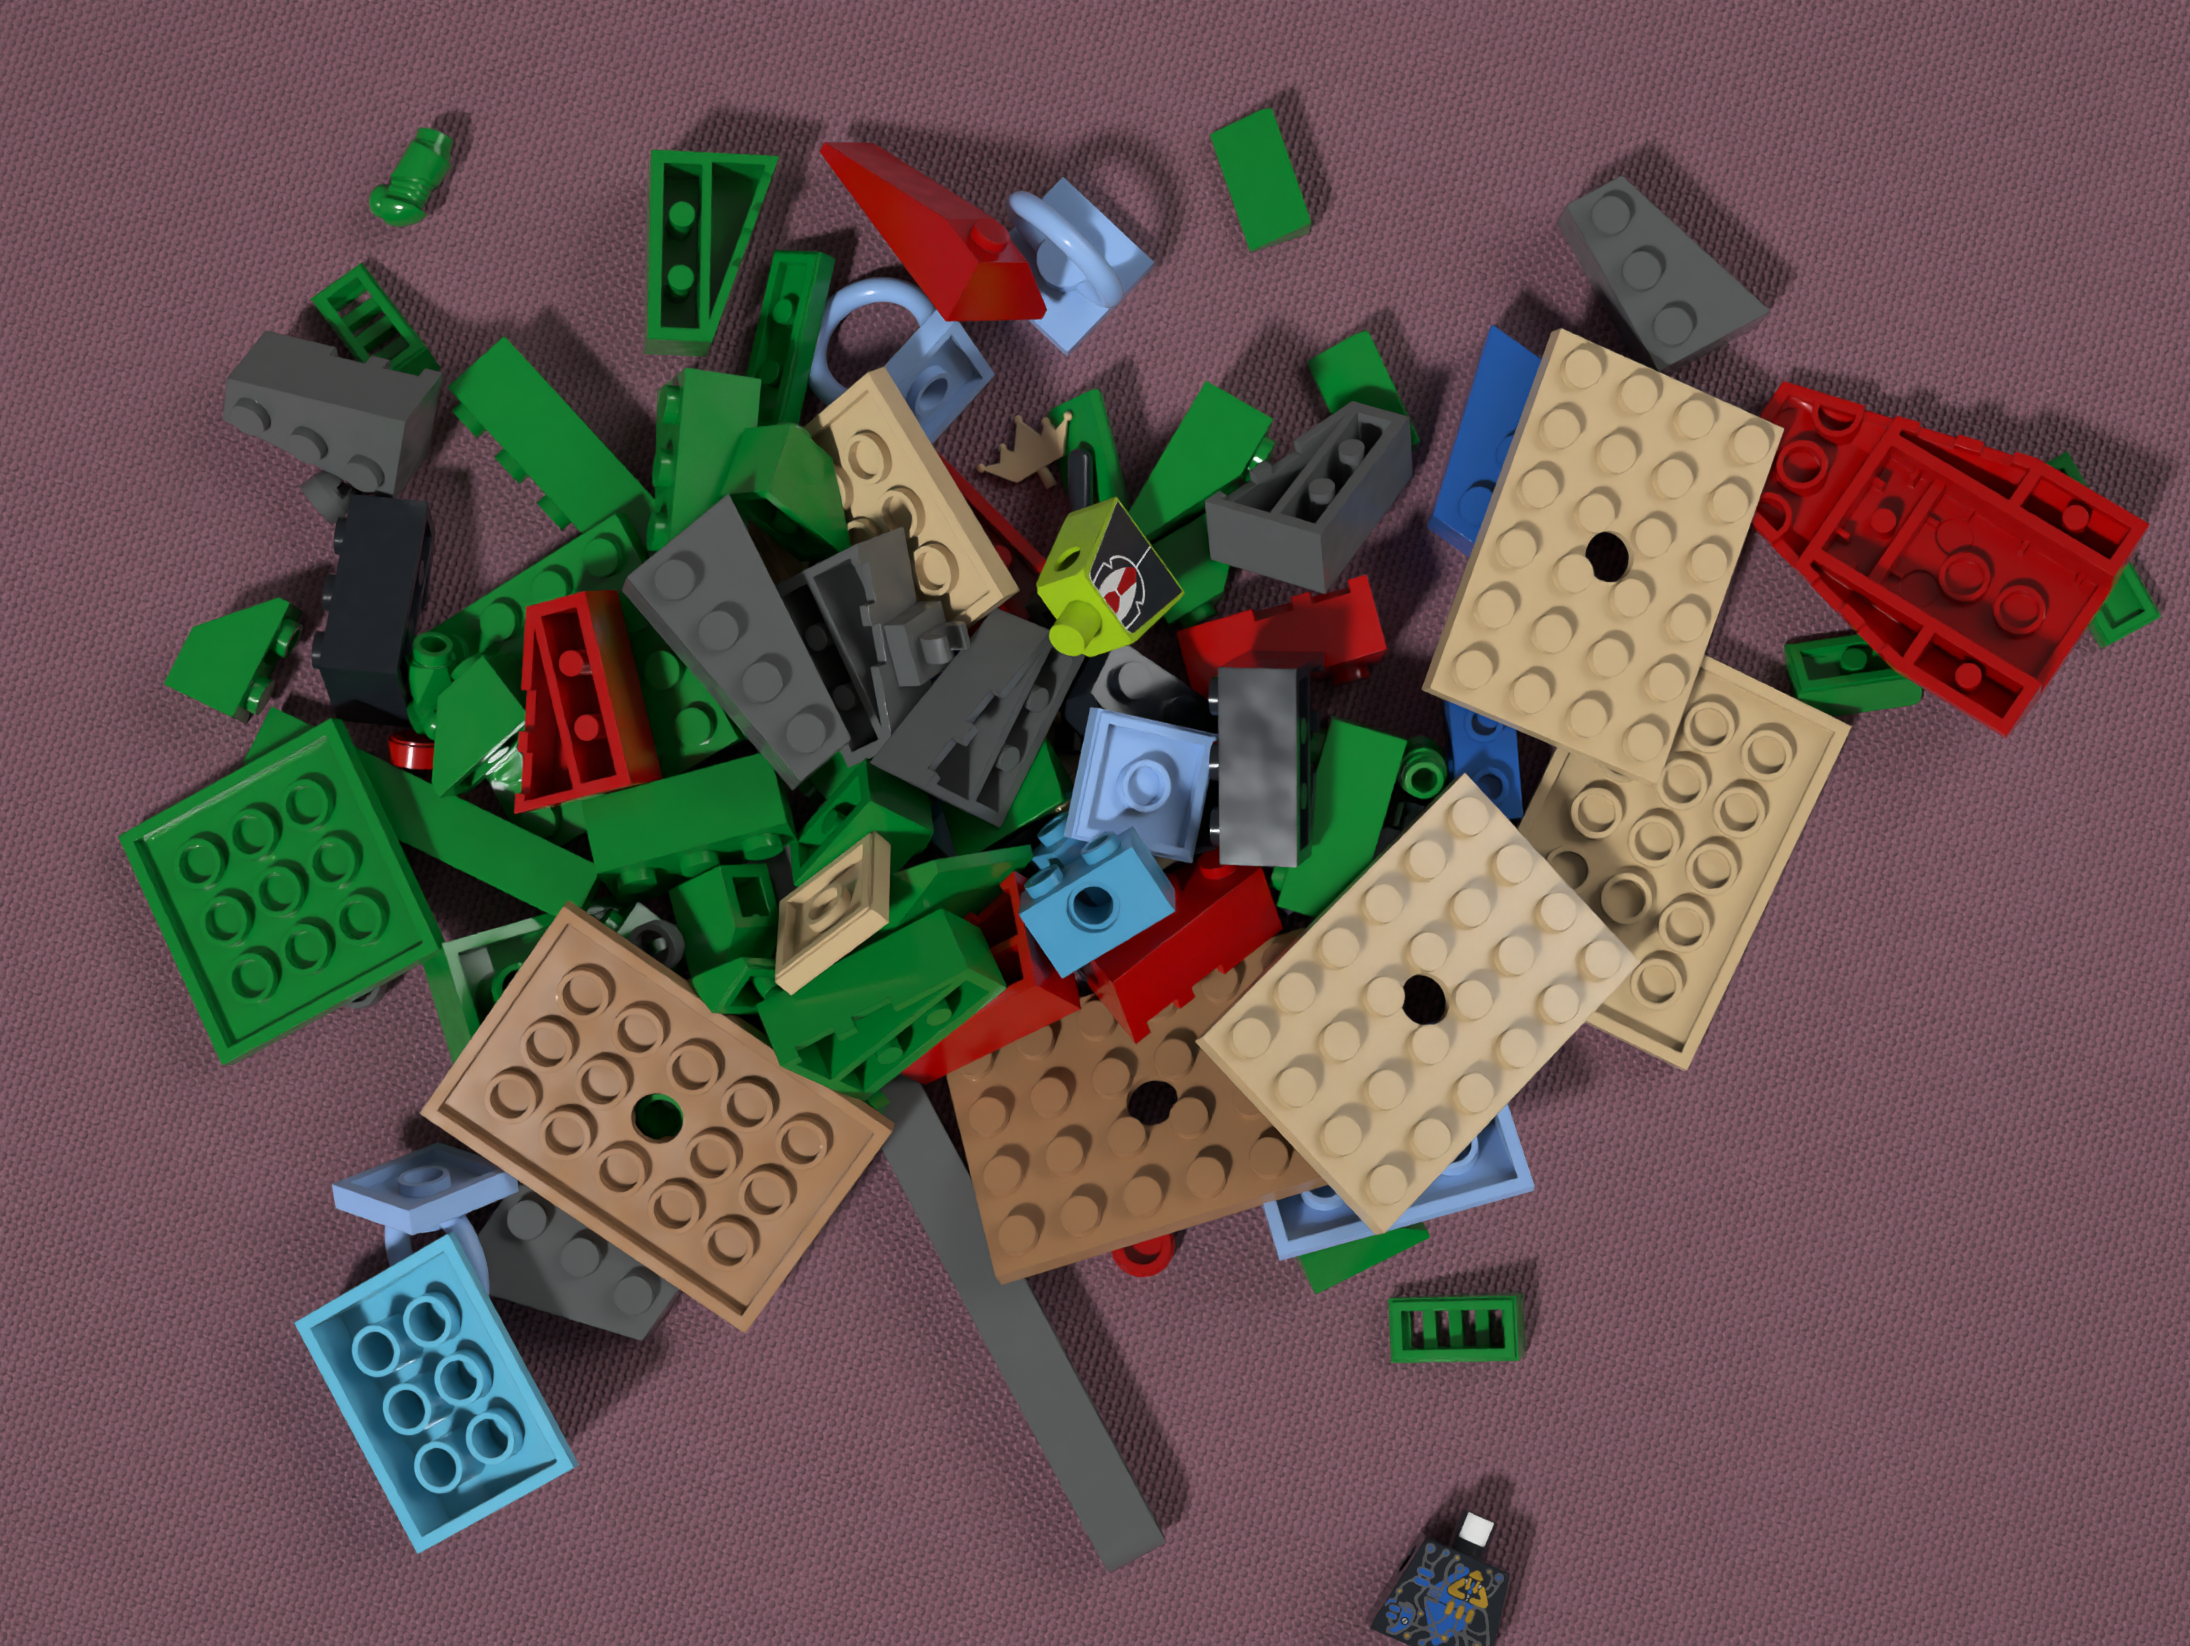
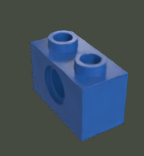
[1441,700,1523,824]

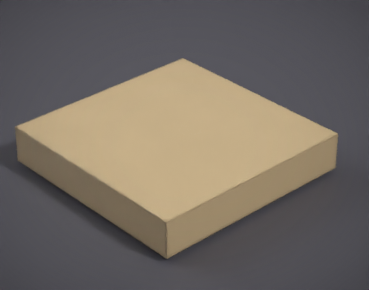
[775,831,891,995]

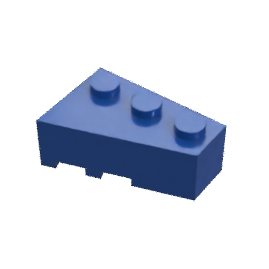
[1426,324,1542,557]

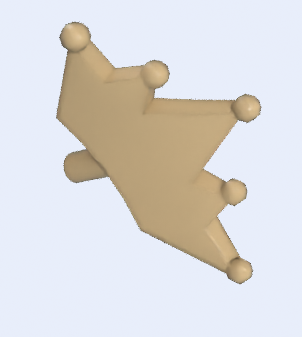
[976,411,1073,489]

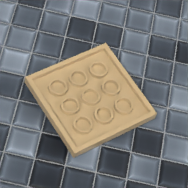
[748,366,1020,630]

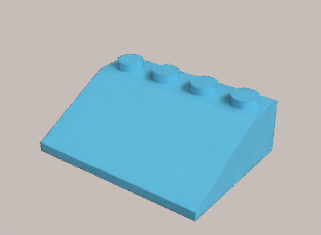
[294,1231,579,1554]

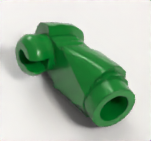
[369,127,454,227]
[405,632,456,740]
[1397,736,1450,799]

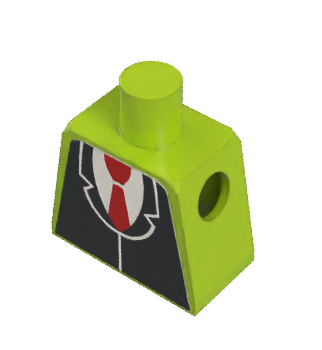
[1036,497,1185,657]

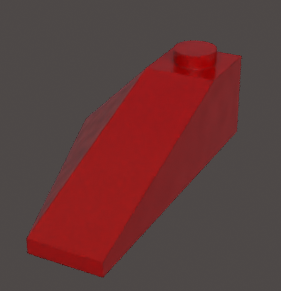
[819,142,1047,322]

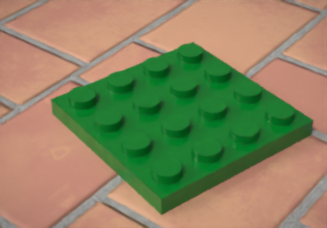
[428,513,746,848]
[118,718,445,1065]

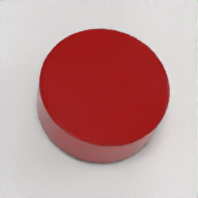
[387,730,435,769]
[1111,1233,1175,1277]

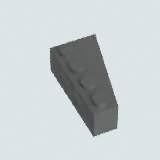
[622,494,851,791]

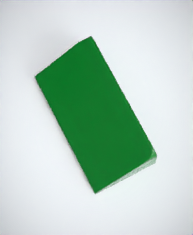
[1210,107,1311,253]
[1306,329,1420,452]
[1047,389,1130,512]
[1784,634,1923,717]
[940,739,1074,856]
[689,957,784,1015]

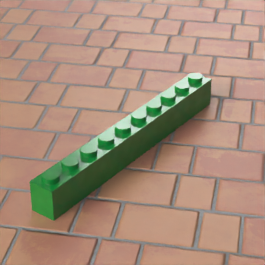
[448,336,935,810]

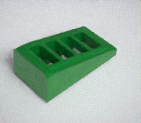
[311,262,440,376]
[1388,1292,1526,1363]

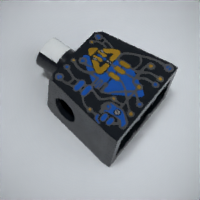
[1366,1508,1510,1646]

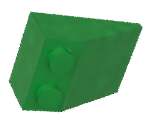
[1128,381,1277,545]
[834,845,1033,964]
[422,895,623,1064]

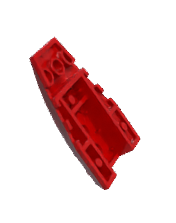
[1750,381,2150,739]

